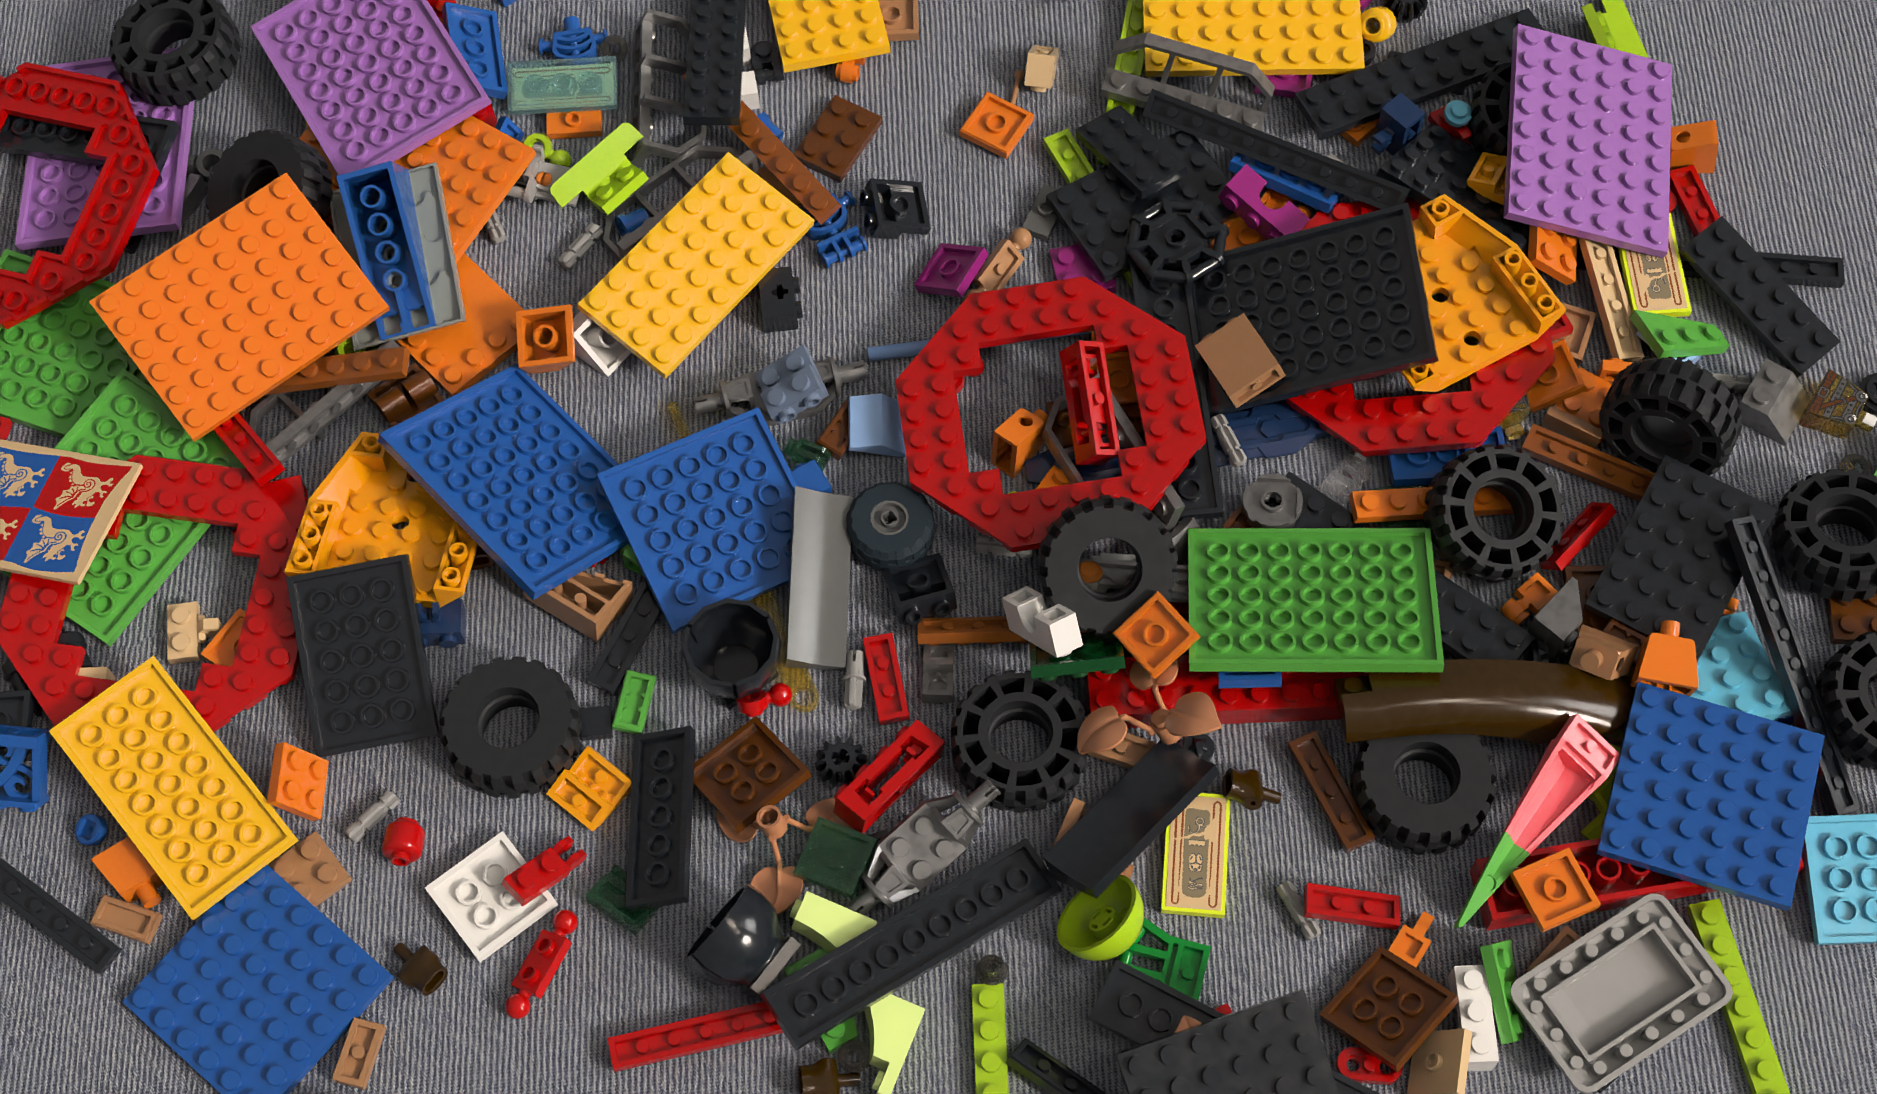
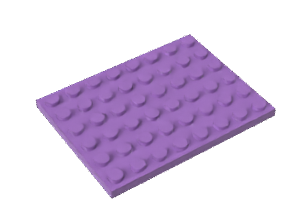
[250,0,492,175]
[1503,24,1672,258]
[15,47,194,251]

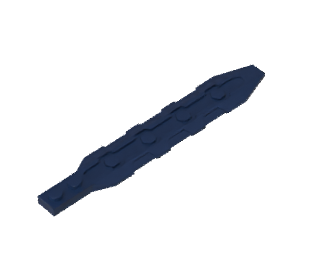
[1024,402,1332,485]

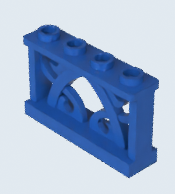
[0,725,50,812]

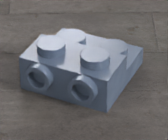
[755,345,829,424]

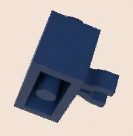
[1371,93,1425,156]
[417,599,467,648]

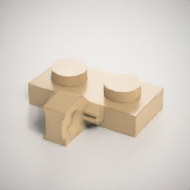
[167,601,223,664]

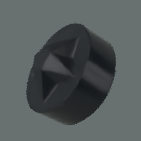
[1183,734,1215,762]

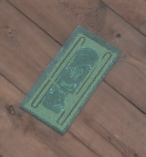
[507,56,618,115]

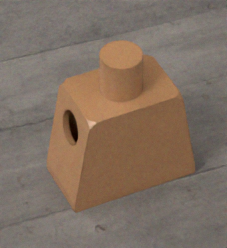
[1569,624,1639,680]

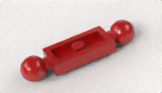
[505,910,578,1019]

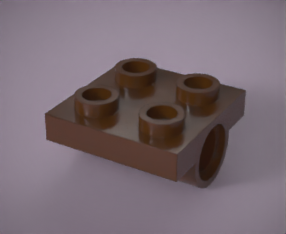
[367,363,445,427]

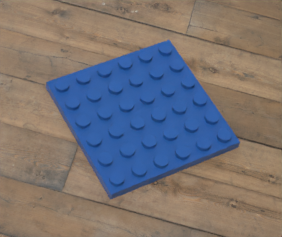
[596,407,798,634]
[1596,682,1825,911]
[122,865,395,1094]

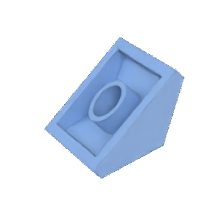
[848,393,906,458]

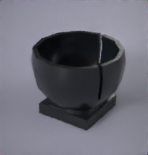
[682,598,782,710]
[684,883,801,998]

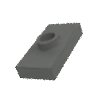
[1022,184,1059,242]

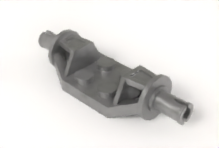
[694,356,867,426]
[846,778,1001,915]

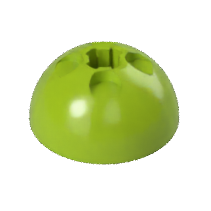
[1057,875,1144,961]

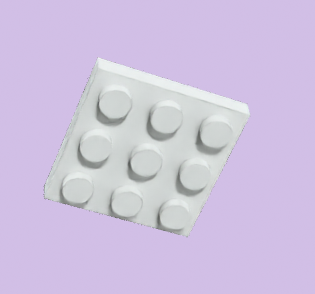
[425,831,558,963]

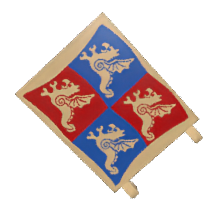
[0,439,143,585]

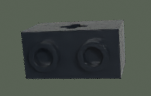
[759,266,803,333]

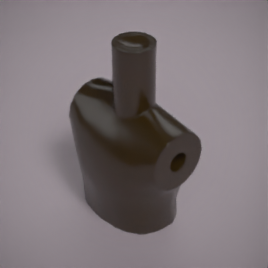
[1222,768,1281,810]
[393,943,448,996]
[798,1058,860,1094]

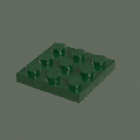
[1029,632,1125,681]

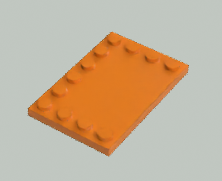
[395,253,524,397]

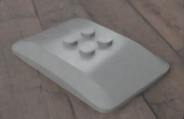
[1511,893,1733,1094]

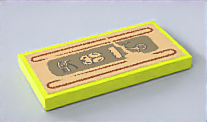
[1618,213,1692,317]
[1161,793,1230,918]

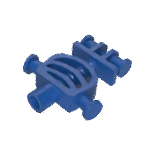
[539,16,610,67]
[800,190,868,269]

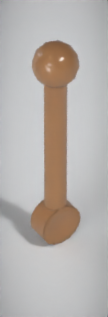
[1010,70,1025,105]

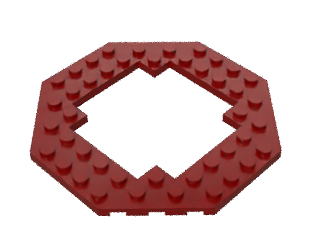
[0,62,160,329]
[1285,198,1555,457]
[895,276,1206,553]
[0,455,300,732]

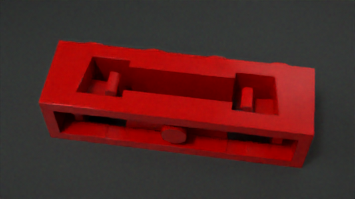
[1059,340,1120,466]
[833,719,945,836]

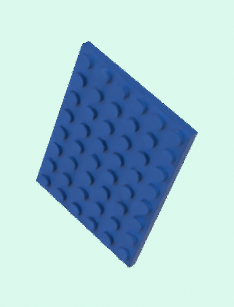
[378,364,628,600]

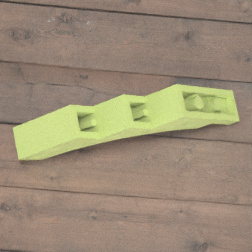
[789,891,925,1094]

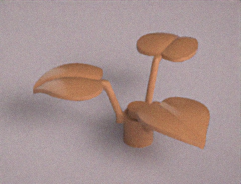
[1077,660,1222,755]
[716,798,853,915]

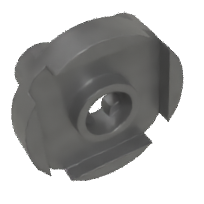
[1242,474,1303,528]

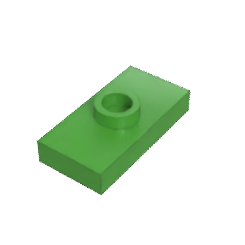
[612,670,657,735]

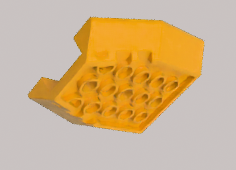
[1401,194,1566,392]
[284,432,478,608]

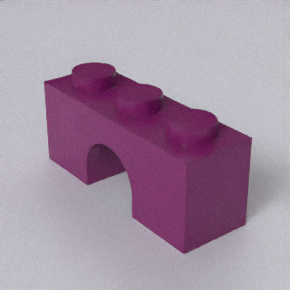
[1218,164,1310,240]

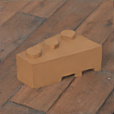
[524,572,633,642]

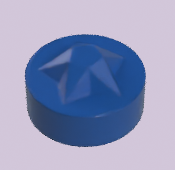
[75,814,108,846]

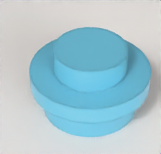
[1444,100,1472,127]

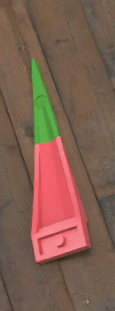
[1454,714,1620,929]

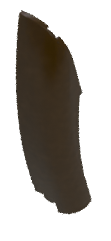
[1334,659,1635,745]

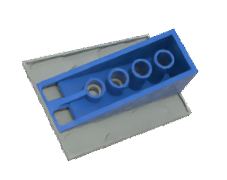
[330,161,466,351]

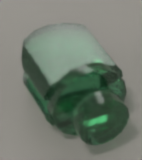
[785,438,831,472]

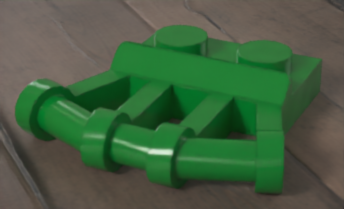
[1114,918,1211,1001]

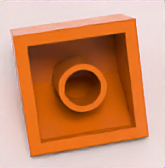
[515,304,575,374]

